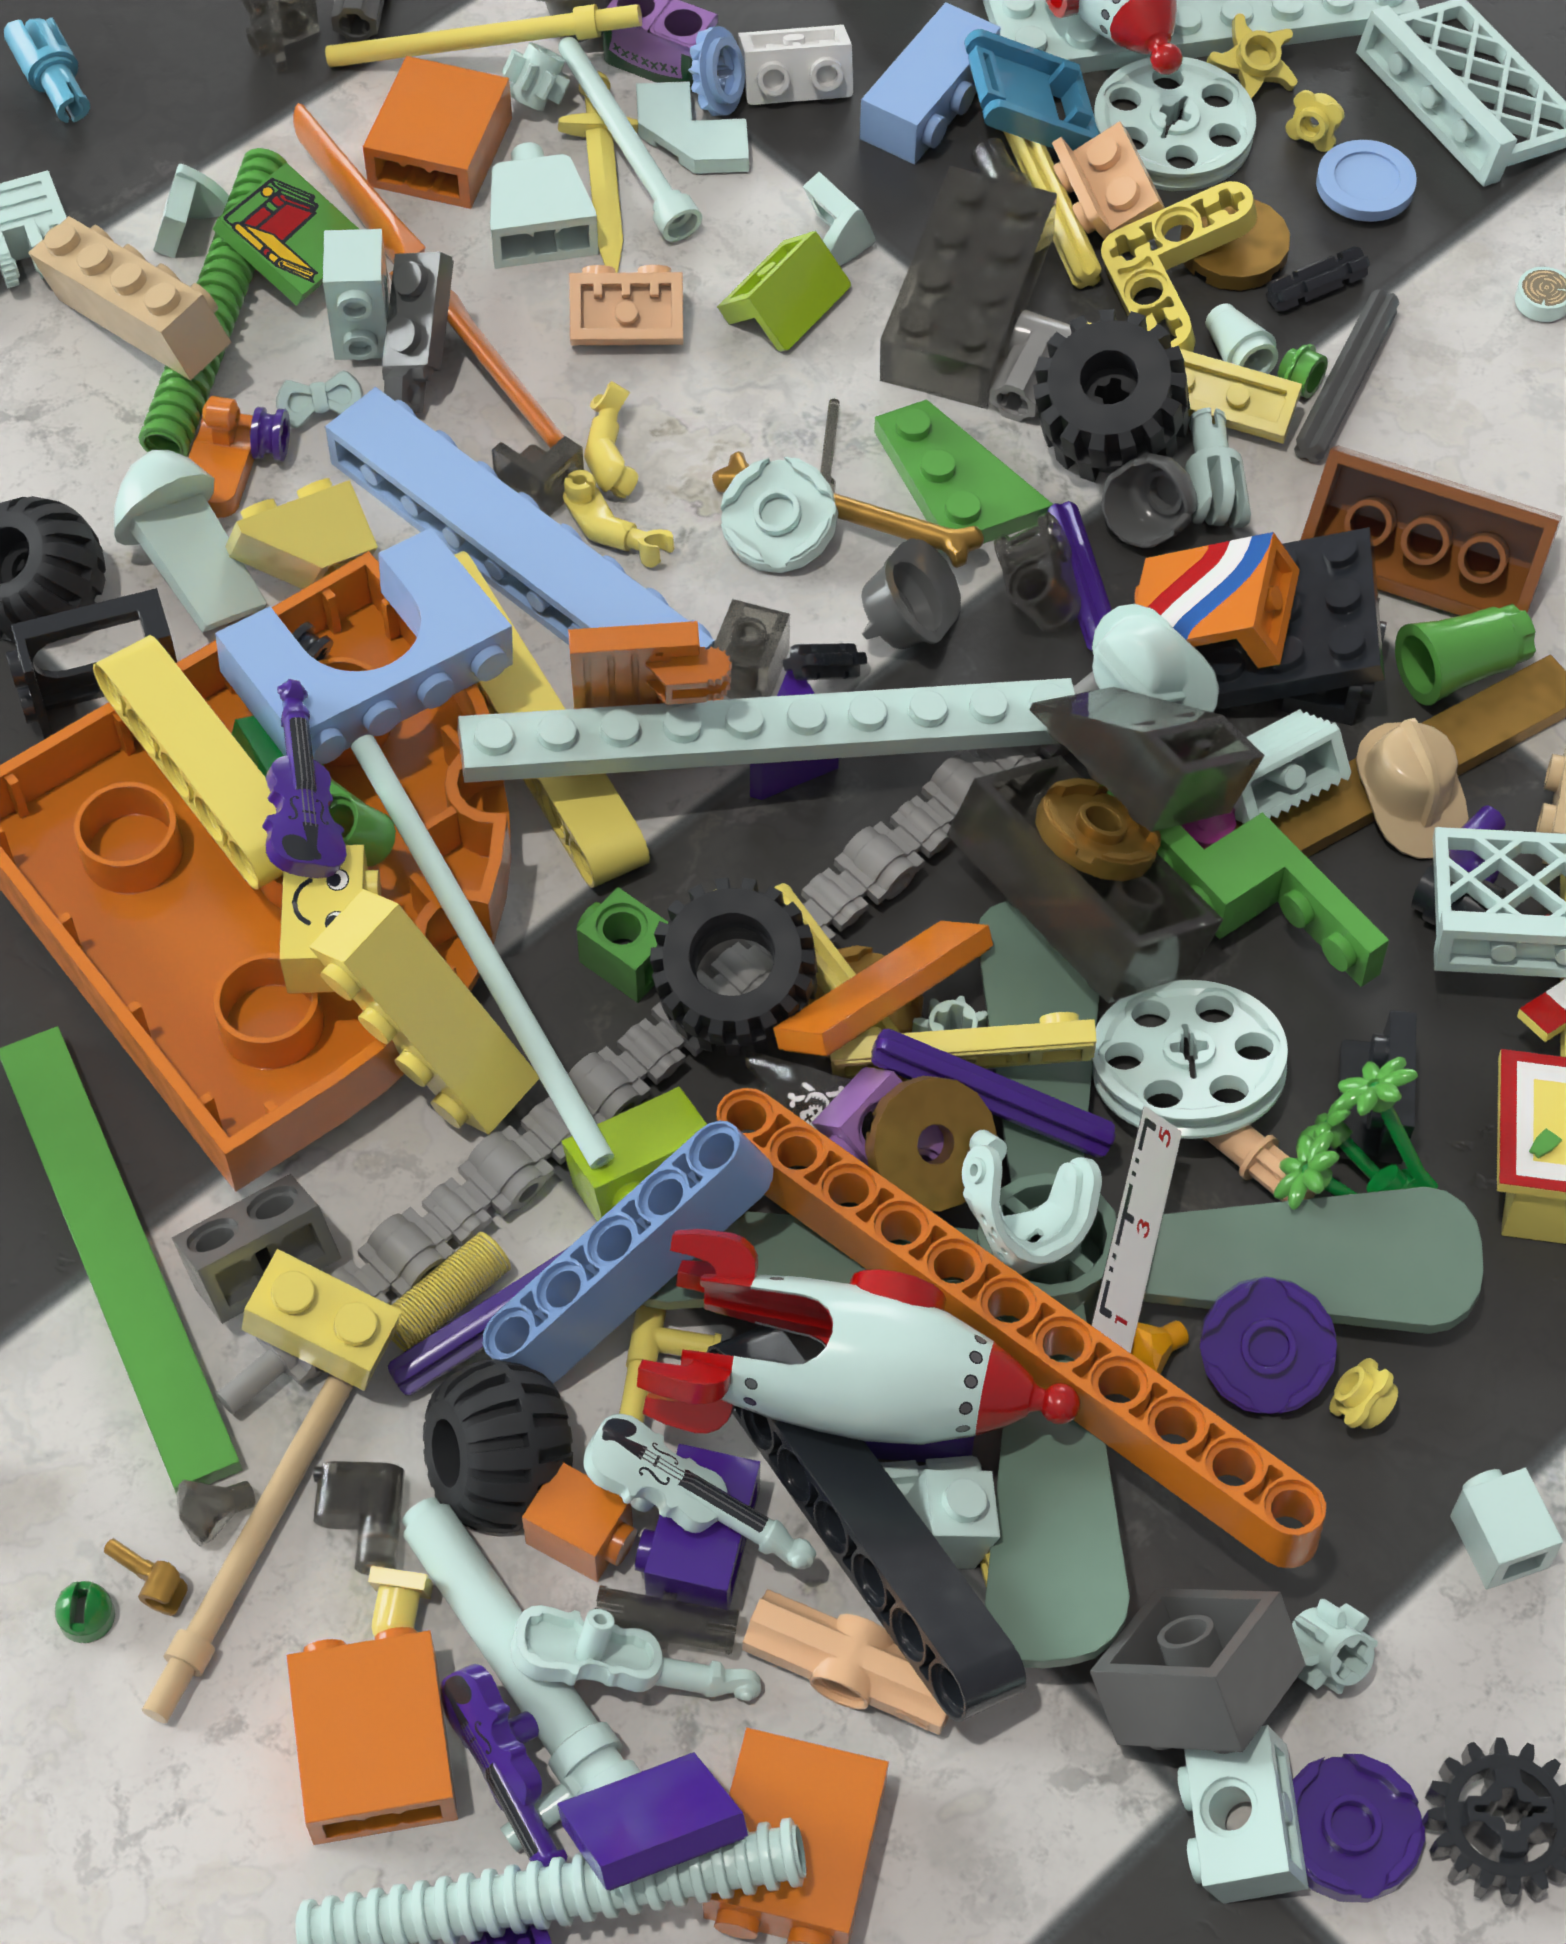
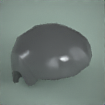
[1101,453,1197,548]

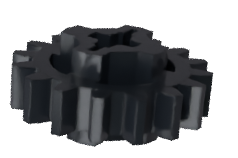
[1422,1737,1566,1904]

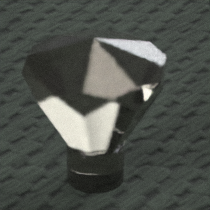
[176,1480,256,1547]

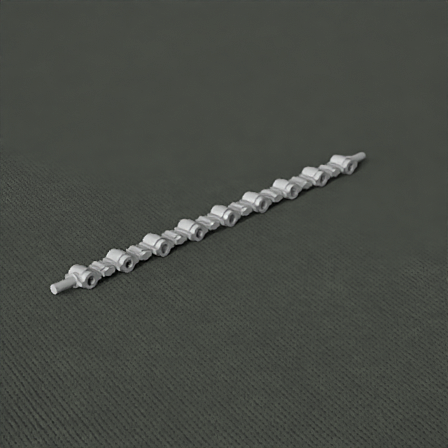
[216,671,1103,1414]

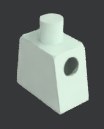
[490,142,599,269]

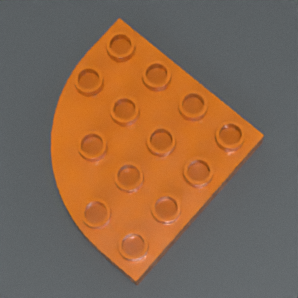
[0,551,511,1192]

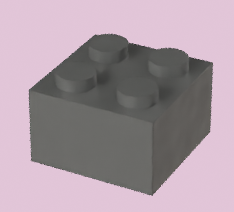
[1090,1588,1306,1754]

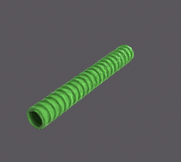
[138,148,287,457]

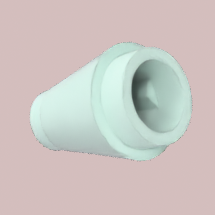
[1205,303,1278,374]

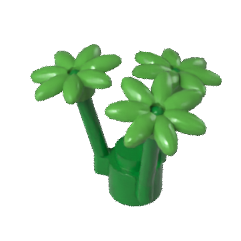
[1274,1057,1438,1210]

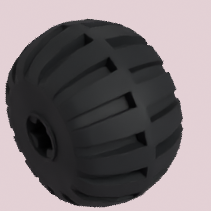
[0,496,106,642]
[423,1359,573,1534]

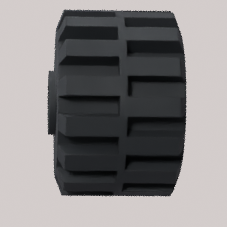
[1033,309,1190,483]

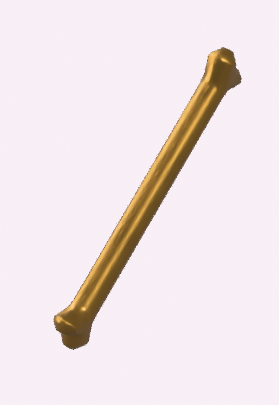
[712,451,984,568]

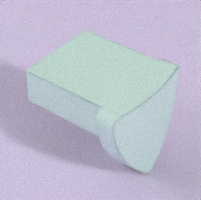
[153,164,229,258]
[803,172,876,266]

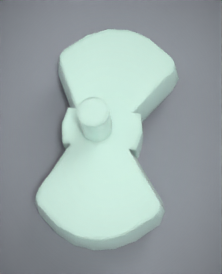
[276,370,363,428]

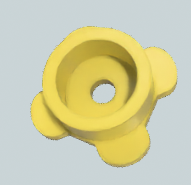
[1285,90,1344,152]
[1329,1358,1398,1429]

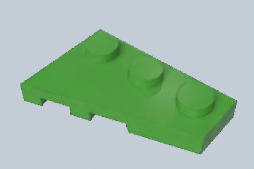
[874,399,1053,556]

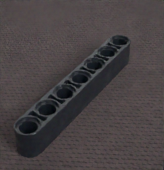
[707,1325,1026,1722]

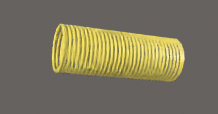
[391,1232,511,1352]

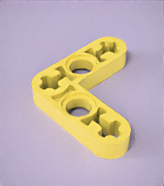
[1101,181,1257,352]

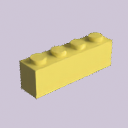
[309,889,540,1135]

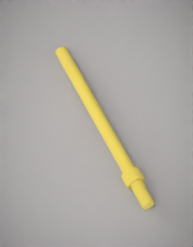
[325,4,642,67]

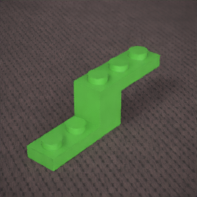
[1103,767,1389,987]

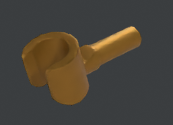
[104,1538,188,1616]

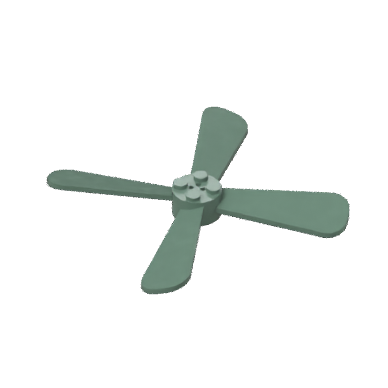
[643,901,1483,1669]

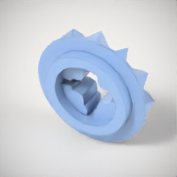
[688,26,745,116]

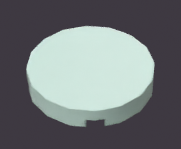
[721,457,838,573]

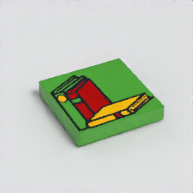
[213,162,359,306]

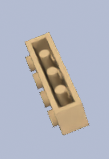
[28,216,231,381]

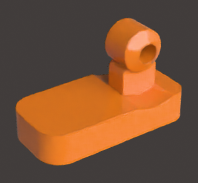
[189,396,255,518]

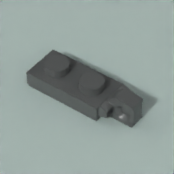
[382,252,454,413]

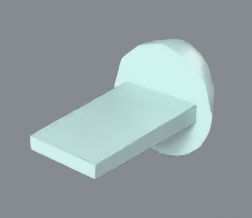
[114,450,267,633]

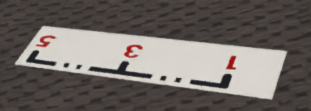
[1091,1106,1182,1353]

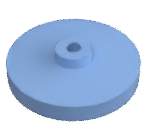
[1316,140,1417,222]

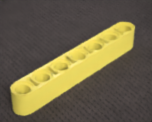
[454,551,650,888]

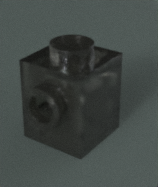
[713,599,790,699]

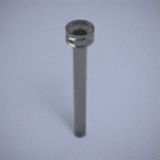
[820,398,840,493]

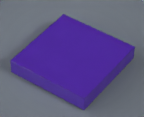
[557,1752,749,1891]

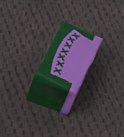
[603,0,718,93]

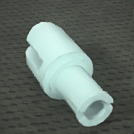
[1185,407,1251,528]

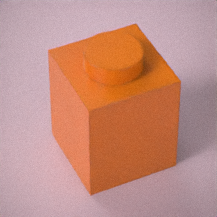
[522,1463,637,1583]

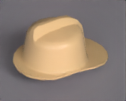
[1356,718,1468,859]

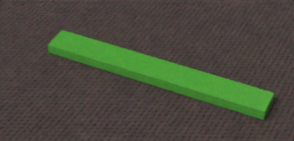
[0,1026,243,1498]

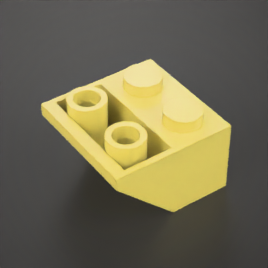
[225,478,378,589]

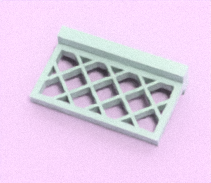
[1356,0,1566,187]
[1432,827,1566,978]

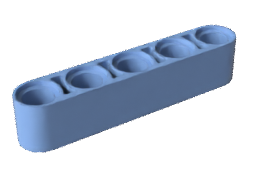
[482,1120,773,1384]

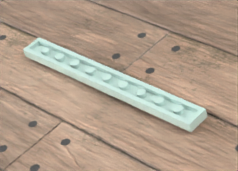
[457,678,1083,783]

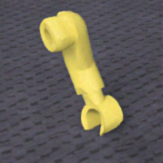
[584,381,639,498]
[563,470,674,568]

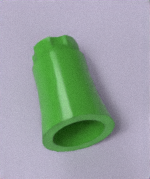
[1395,604,1536,705]

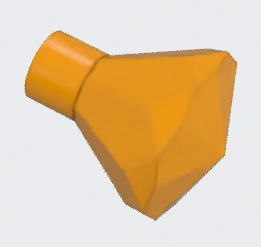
[1131,1320,1189,1374]

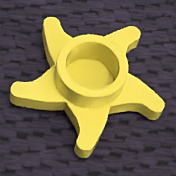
[1207,13,1298,99]

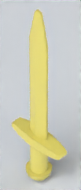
[558,71,638,273]

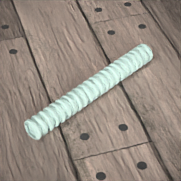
[295,1817,806,1944]

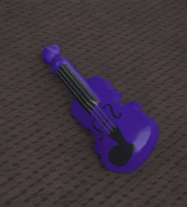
[262,679,347,878]
[440,1664,568,1867]

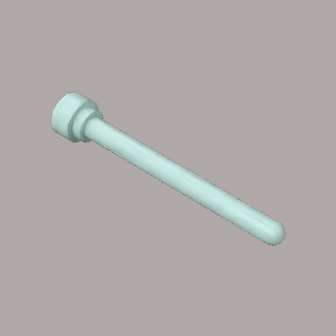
[558,37,702,242]

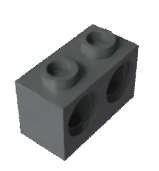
[172,1174,342,1324]

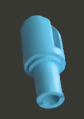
[4,17,90,123]

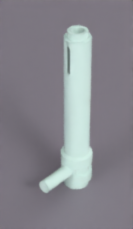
[402,1497,641,1852]

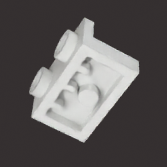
[738,25,853,105]

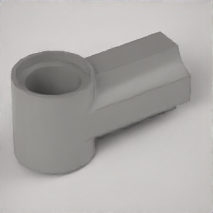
[989,310,1071,422]

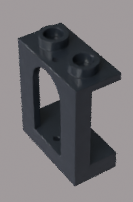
[6,588,177,739]

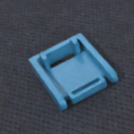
[964,29,1099,151]

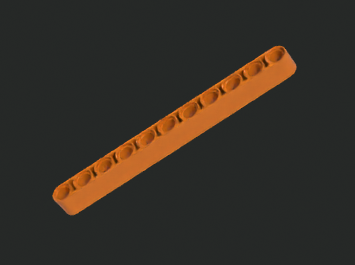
[716,1088,1326,1568]

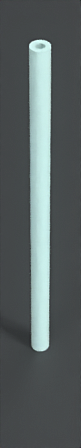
[351,735,614,1169]

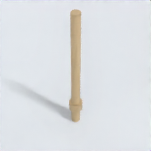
[142,1374,354,1723]

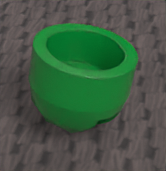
[55,1581,115,1643]

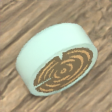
[1515,267,1566,322]

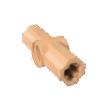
[742,1589,949,1735]

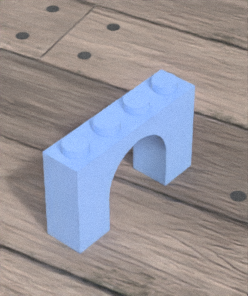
[215,527,513,764]

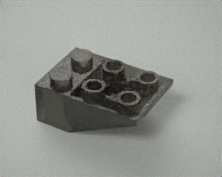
[1029,687,1265,832]

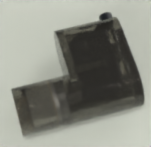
[313,1461,405,1576]

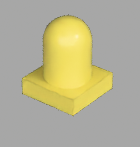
[368,1566,434,1637]

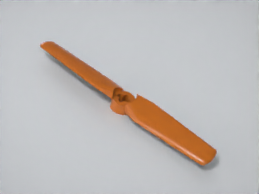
[293,103,576,461]

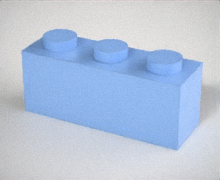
[860,2,1001,165]

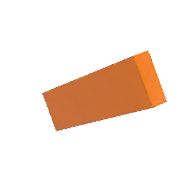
[773,921,993,1056]

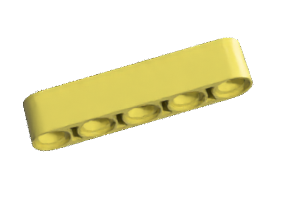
[93,635,283,890]

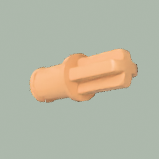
[1202,1125,1316,1202]

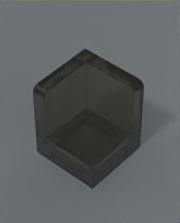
[491,436,584,517]

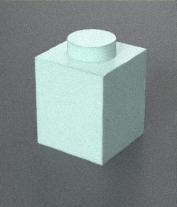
[1450,1468,1563,1590]
[905,1469,1000,1569]

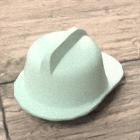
[1092,604,1219,732]

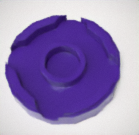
[1199,1276,1337,1414]
[1292,1753,1425,1903]

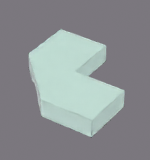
[636,82,749,174]

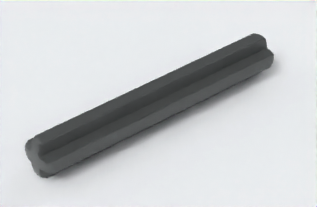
[1294,289,1400,463]

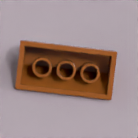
[1300,445,1563,616]

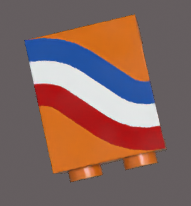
[1135,532,1300,668]

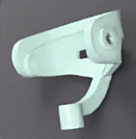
[962,1129,1102,1274]

